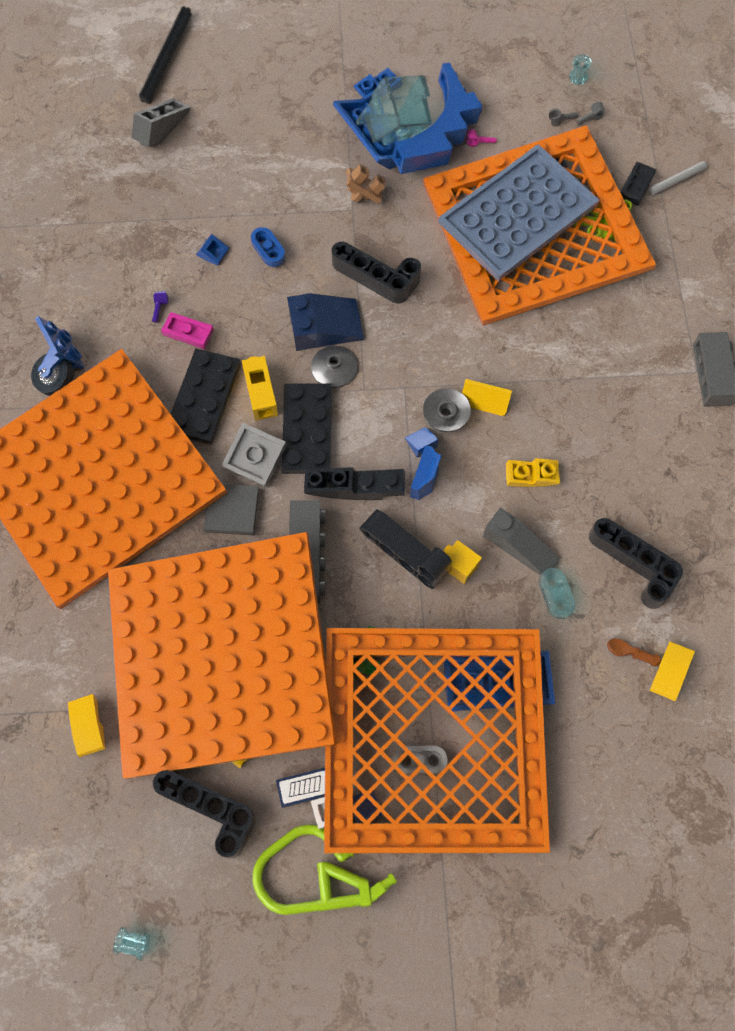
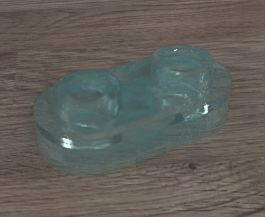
[539,568,575,619]

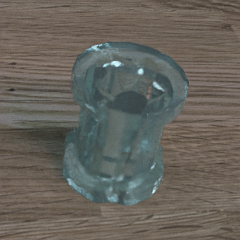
[569,54,592,85]
[113,927,150,961]

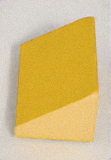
[462,379,512,416]

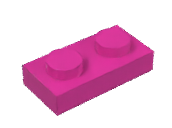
[161,312,214,349]

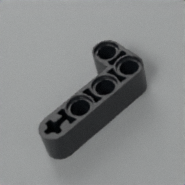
[331,242,421,304]
[359,509,452,589]
[589,518,683,609]
[153,770,255,859]

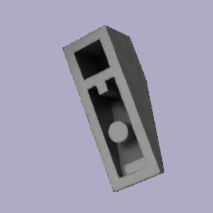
[132,98,190,147]
[483,507,560,578]

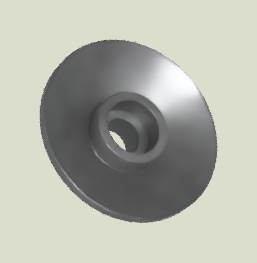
[311,346,357,388]
[423,388,471,432]

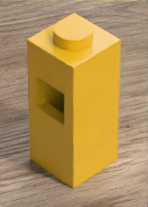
[242,356,278,421]

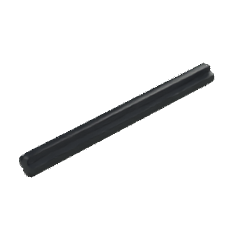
[139,6,192,103]

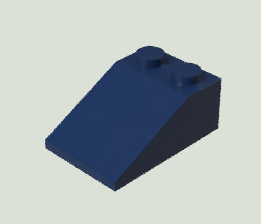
[287,293,364,351]

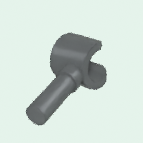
[576,101,604,125]
[549,109,578,127]

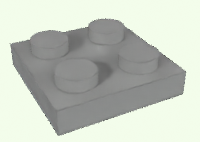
[222,422,287,487]

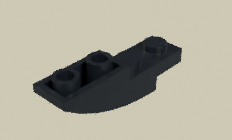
[304,467,405,500]

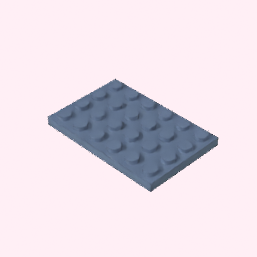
[438,144,600,282]

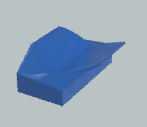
[410,445,441,500]

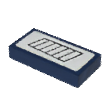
[276,768,325,808]

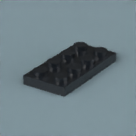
[171,348,241,445]
[282,383,332,474]

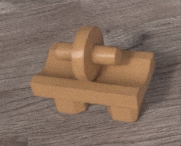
[346,164,386,204]

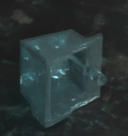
[356,75,432,145]

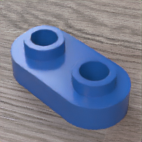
[251,227,285,267]

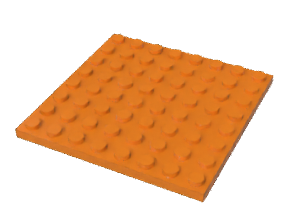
[0,348,228,609]
[108,532,336,779]

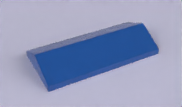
[332,99,399,170]
[444,651,555,711]

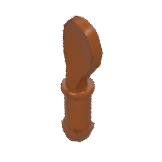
[607,638,661,666]

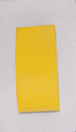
[506,458,560,487]
[650,641,695,701]
[68,694,105,758]

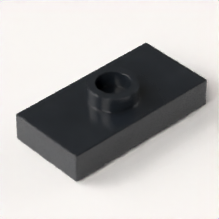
[620,161,657,206]

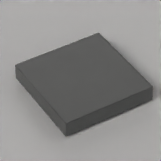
[203,484,259,535]

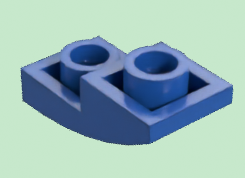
[354,68,401,102]

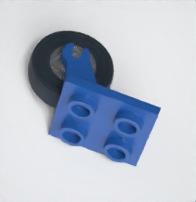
[31,316,85,396]

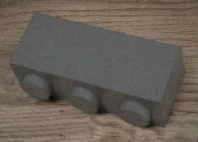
[693,332,735,407]

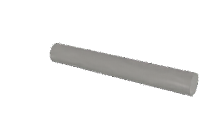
[649,161,707,196]

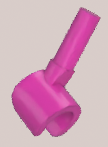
[465,129,496,147]

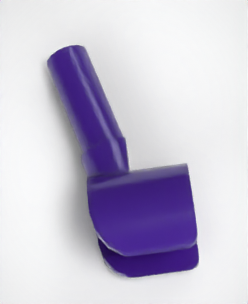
[152,291,169,323]

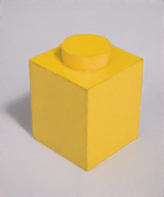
[443,540,482,584]

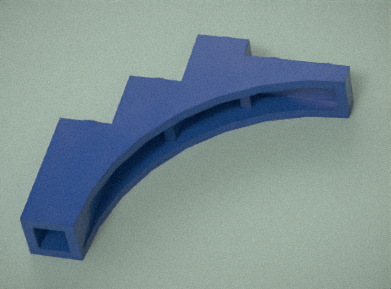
[393,62,482,174]

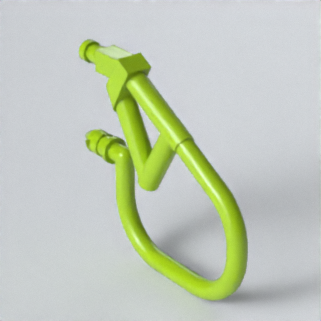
[252,825,397,915]

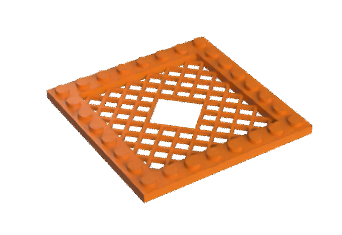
[423,125,656,326]
[324,628,550,853]

